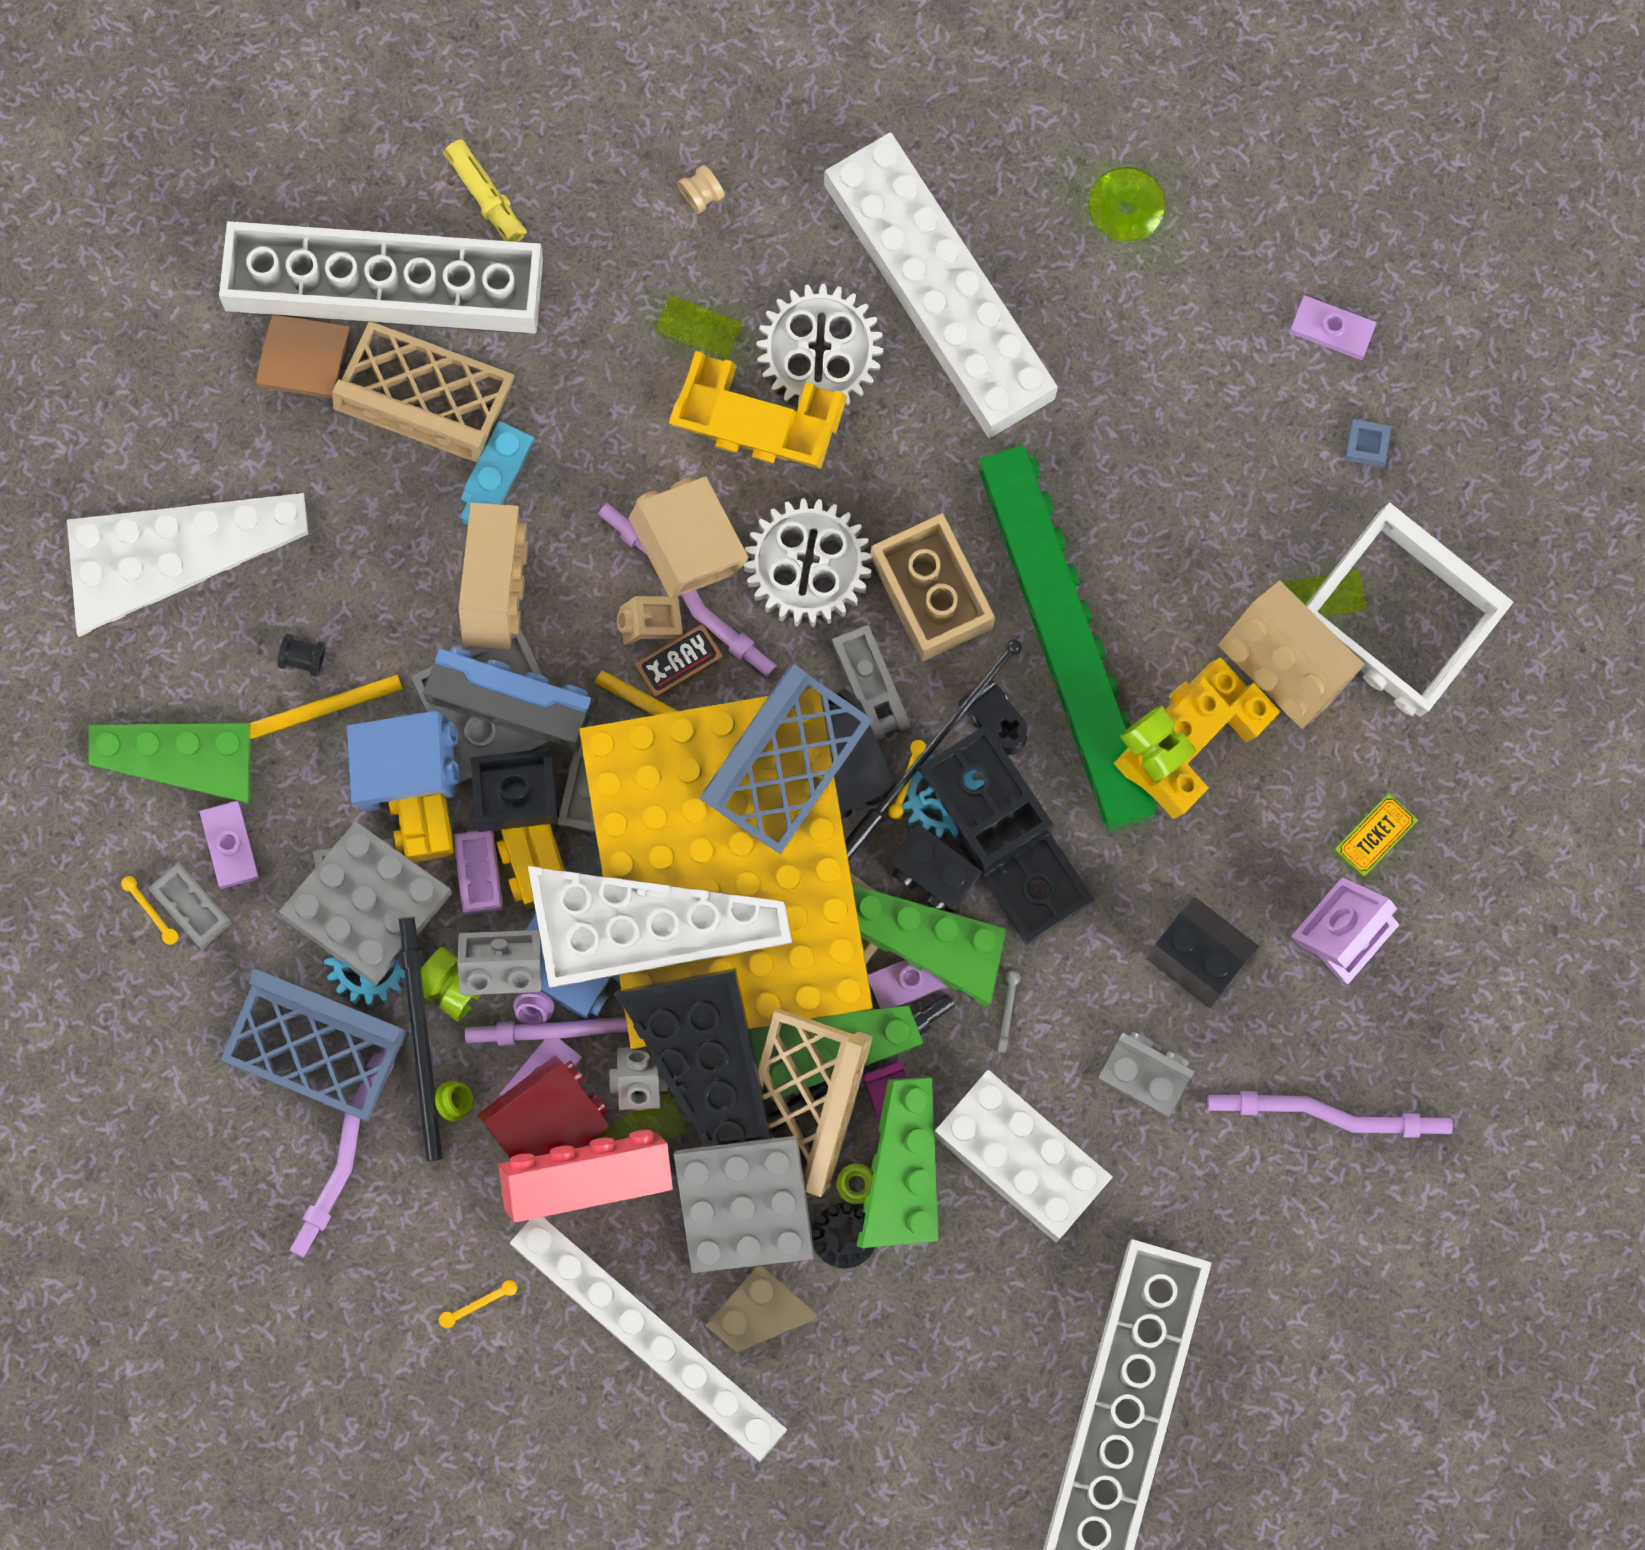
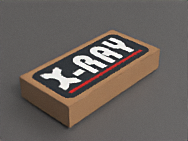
[635,624,723,699]

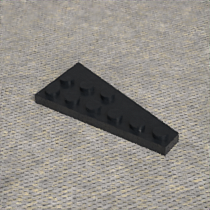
[614,968,773,1147]

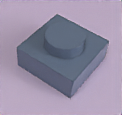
[1345,419,1392,467]

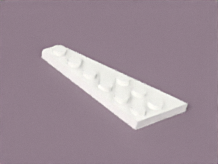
[67,493,309,637]
[528,866,792,988]

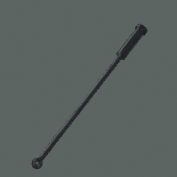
[845,639,1022,861]

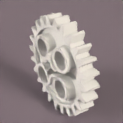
[756,284,883,406]
[744,498,872,627]

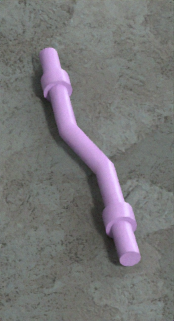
[598,503,777,677]
[465,1016,628,1046]
[289,1047,395,1258]
[1207,1091,1453,1138]

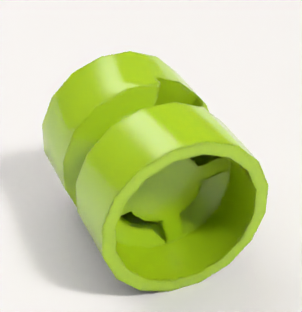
[1120,705,1196,782]
[421,946,482,1022]

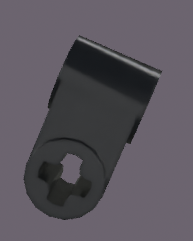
[958,680,1027,755]

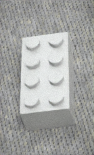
[934,1070,1113,1243]

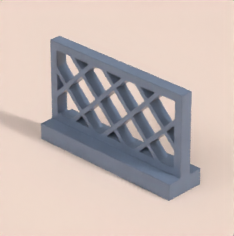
[698,663,873,854]
[220,969,410,1122]

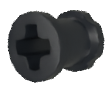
[278,633,326,677]

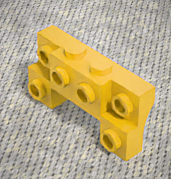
[669,351,847,469]
[1113,657,1280,819]

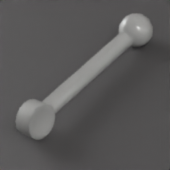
[998,970,1021,1053]

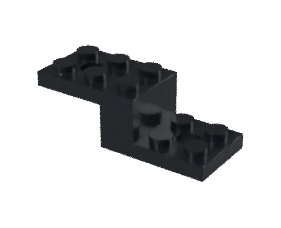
[919,724,1095,946]

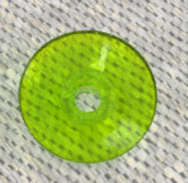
[1088,167,1166,242]

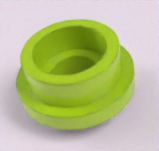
[435,1080,474,1122]
[836,1164,873,1205]

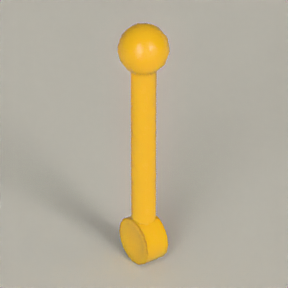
[888,740,926,819]
[121,876,179,945]
[439,1280,518,1328]

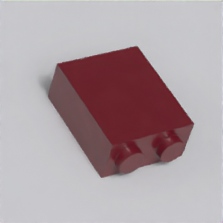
[477,1055,610,1158]

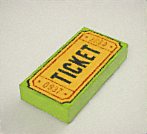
[1334,793,1418,879]

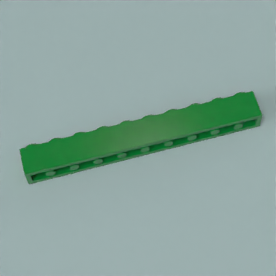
[978,445,1159,834]

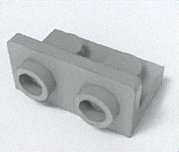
[457,930,542,995]
[1097,1032,1194,1119]

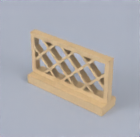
[332,321,515,463]
[758,1008,873,1197]

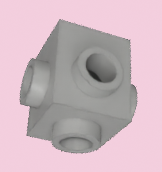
[609,1047,668,1111]

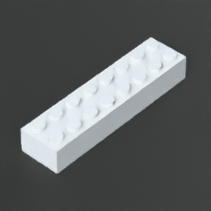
[824,132,1058,438]
[219,221,543,333]
[1043,1239,1212,1550]

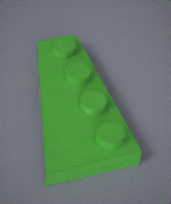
[89,723,251,804]
[853,885,1006,1008]
[749,1005,924,1102]
[857,1077,939,1248]

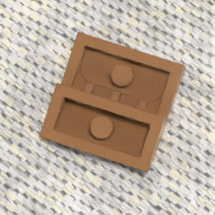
[256,315,350,399]

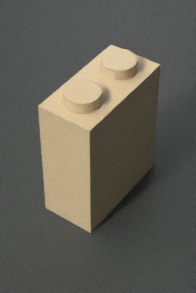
[629,476,749,599]

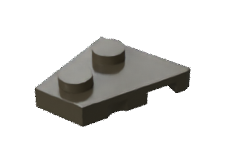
[705,1265,819,1353]

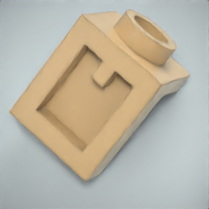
[617,596,683,645]

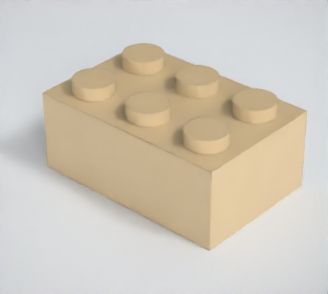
[459,503,528,649]
[870,513,995,662]
[1218,580,1365,729]

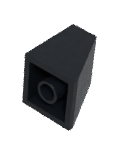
[822,689,895,819]
[1146,897,1259,1009]

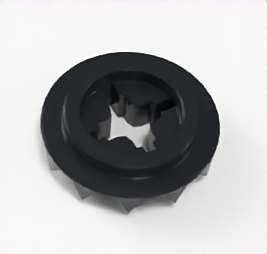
[812,1203,875,1269]

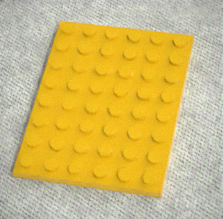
[579,688,873,1049]

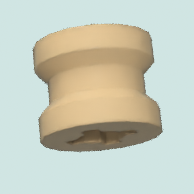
[677,165,725,214]

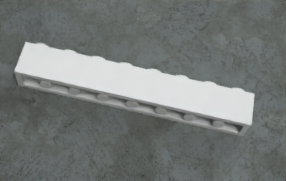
[510,1217,787,1463]

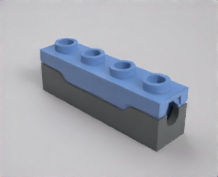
[423,647,593,751]

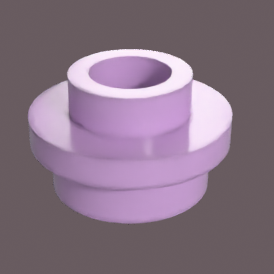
[513,991,554,1024]

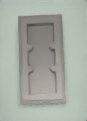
[148,862,232,950]

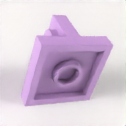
[1291,877,1399,984]

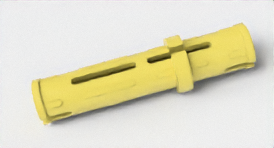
[443,139,527,242]

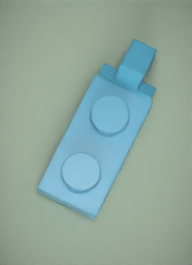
[460,421,535,526]

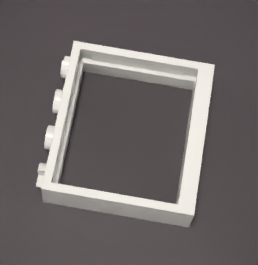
[1305,502,1513,716]

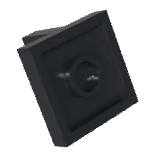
[471,748,559,832]

